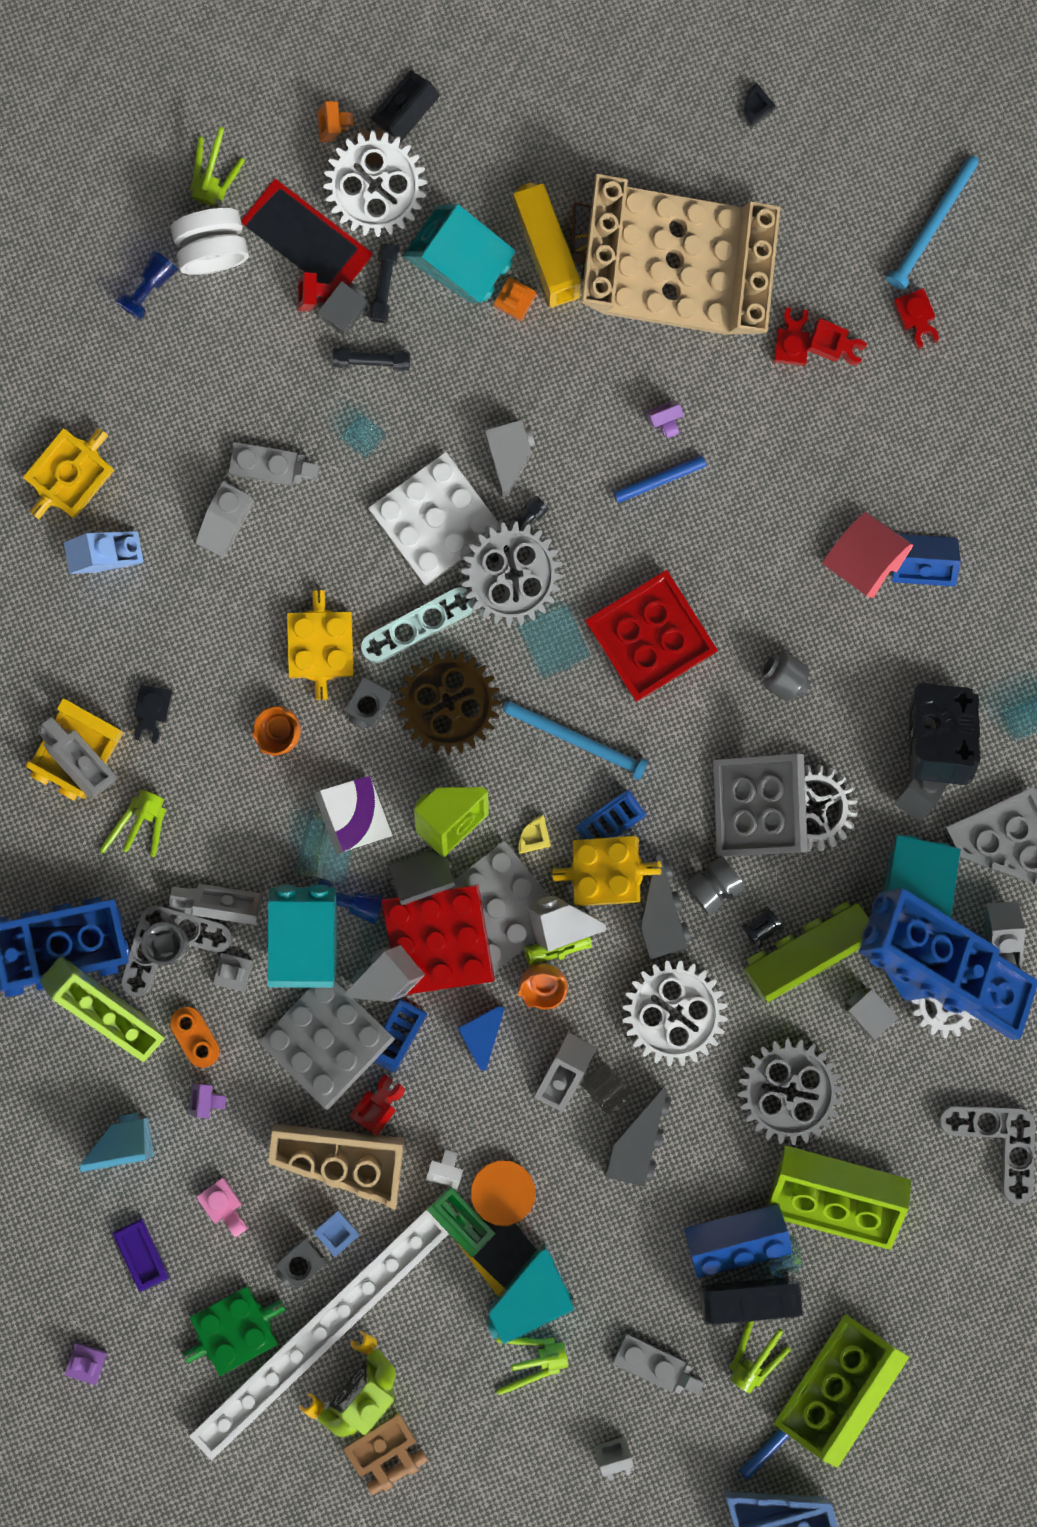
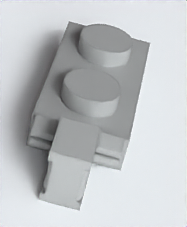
[228,442,320,486]
[38,717,117,800]
[169,883,262,925]
[612,1333,704,1395]

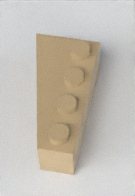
[268,1124,405,1210]

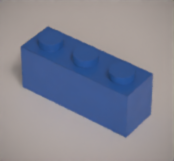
[684,1203,792,1278]

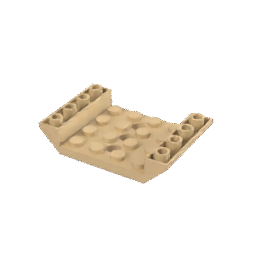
[581,174,781,335]

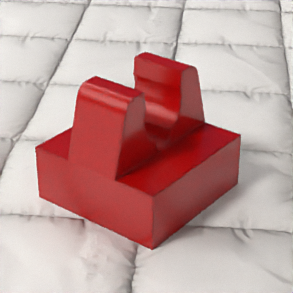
[297,272,331,312]

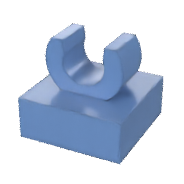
[313,1210,360,1257]

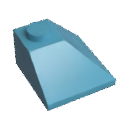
[80,1113,154,1172]

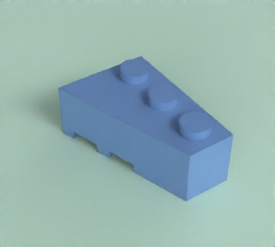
[724,1491,838,1527]

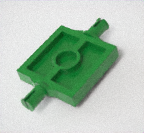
[182,1286,287,1377]

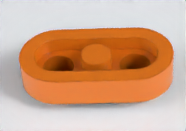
[170,1007,220,1068]

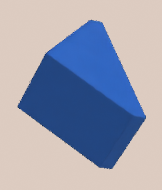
[458,1006,505,1071]

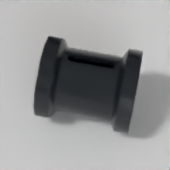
[741,906,784,949]

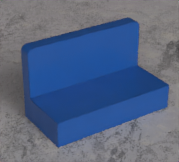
[891,534,961,587]

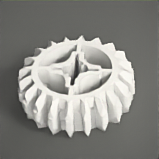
[804,764,858,852]

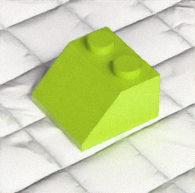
[414,787,489,858]

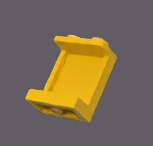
[25,698,124,801]

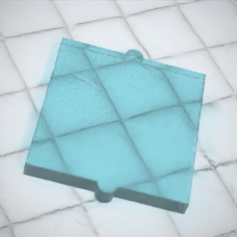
[519,605,591,678]

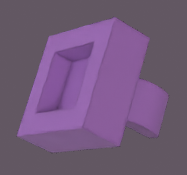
[645,400,684,438]
[189,1082,226,1118]
[65,1342,108,1385]

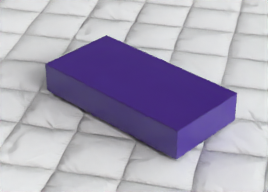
[112,1218,170,1293]

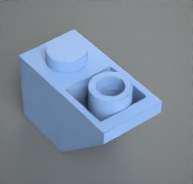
[64,531,143,574]

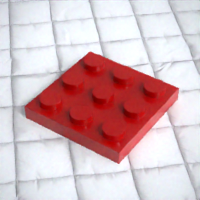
[585,569,718,703]
[382,884,495,995]

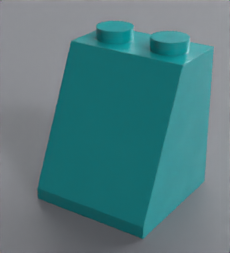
[402,204,516,303]
[881,835,961,918]
[268,884,338,988]
[486,1243,575,1344]

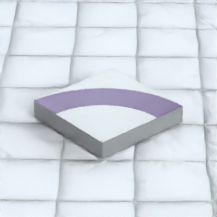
[314,776,392,855]

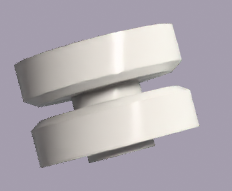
[170,208,249,275]

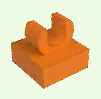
[317,101,354,142]
[493,277,537,322]

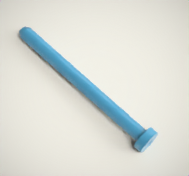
[886,155,978,290]
[503,702,649,781]

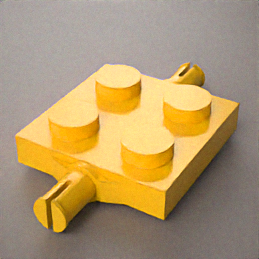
[23,427,115,520]
[287,590,353,701]
[552,836,662,906]

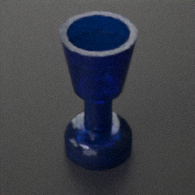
[115,250,179,321]
[319,878,384,925]

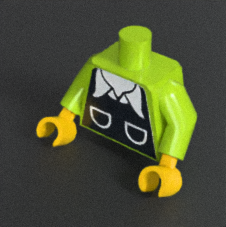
[299,1331,396,1437]

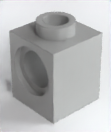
[845,988,898,1040]

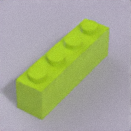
[39,956,165,1063]

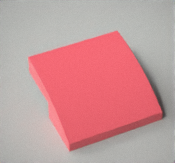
[822,512,913,598]

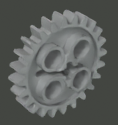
[458,521,563,626]
[737,1038,844,1145]

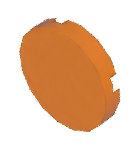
[471,1160,535,1226]

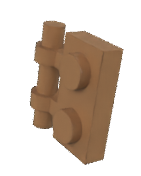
[343,1412,429,1496]

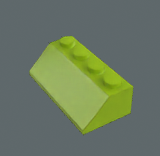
[743,901,869,1003]
[767,1145,912,1250]
[773,1314,909,1468]

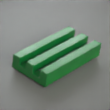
[427,1186,496,1258]

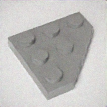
[945,787,1037,886]

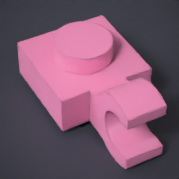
[196,1178,248,1237]

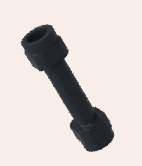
[369,244,399,323]
[332,347,410,371]
[487,496,549,563]

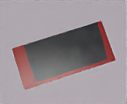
[241,179,373,293]

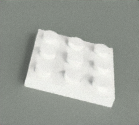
[368,452,498,587]

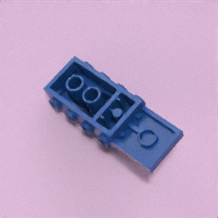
[858,888,1037,1040]
[0,896,129,998]

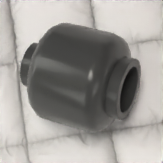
[761,653,811,701]

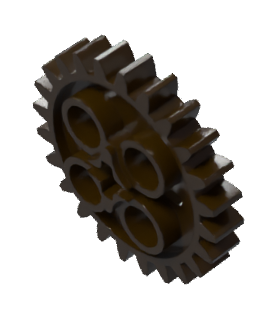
[396,650,501,756]

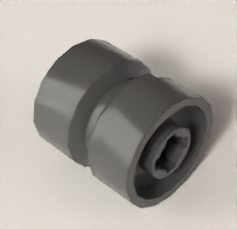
[684,856,746,916]
[142,923,189,965]

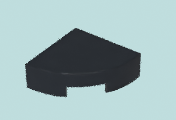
[744,82,776,129]

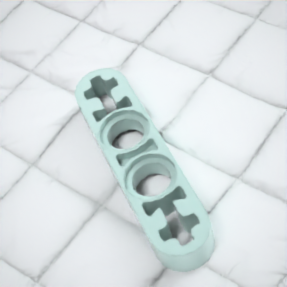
[361,587,474,663]

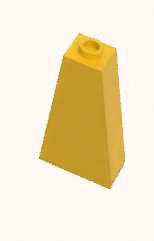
[513,183,581,308]

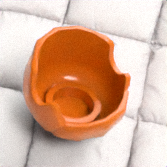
[252,706,301,756]
[518,963,568,1010]

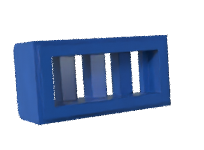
[575,789,647,840]
[374,998,428,1074]

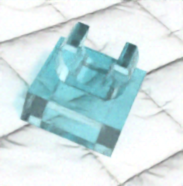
[341,413,386,460]
[767,1235,803,1278]

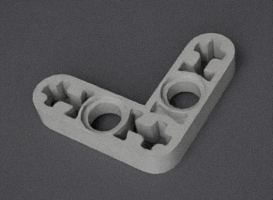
[122,905,233,997]
[938,1106,1035,1204]

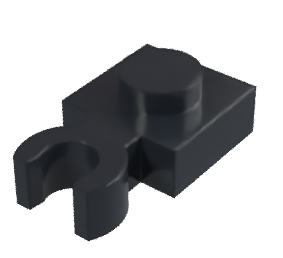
[134,685,173,744]

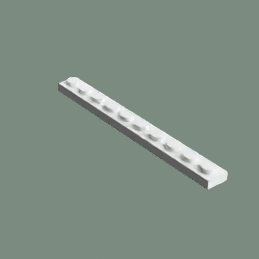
[189,1207,449,1461]

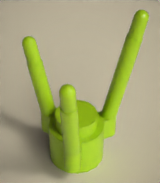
[189,126,245,206]
[99,790,167,857]
[729,1321,791,1393]
[496,1337,568,1395]

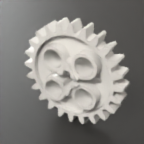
[323,130,427,237]
[622,961,728,1066]

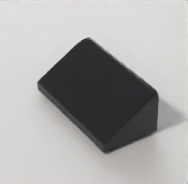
[370,70,440,142]

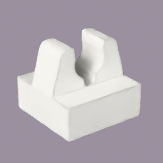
[426,1149,463,1190]

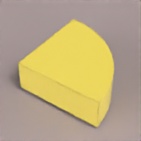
[519,815,551,854]

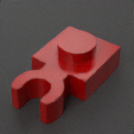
[893,288,939,350]
[774,307,810,366]
[807,318,867,366]
[349,1075,405,1137]

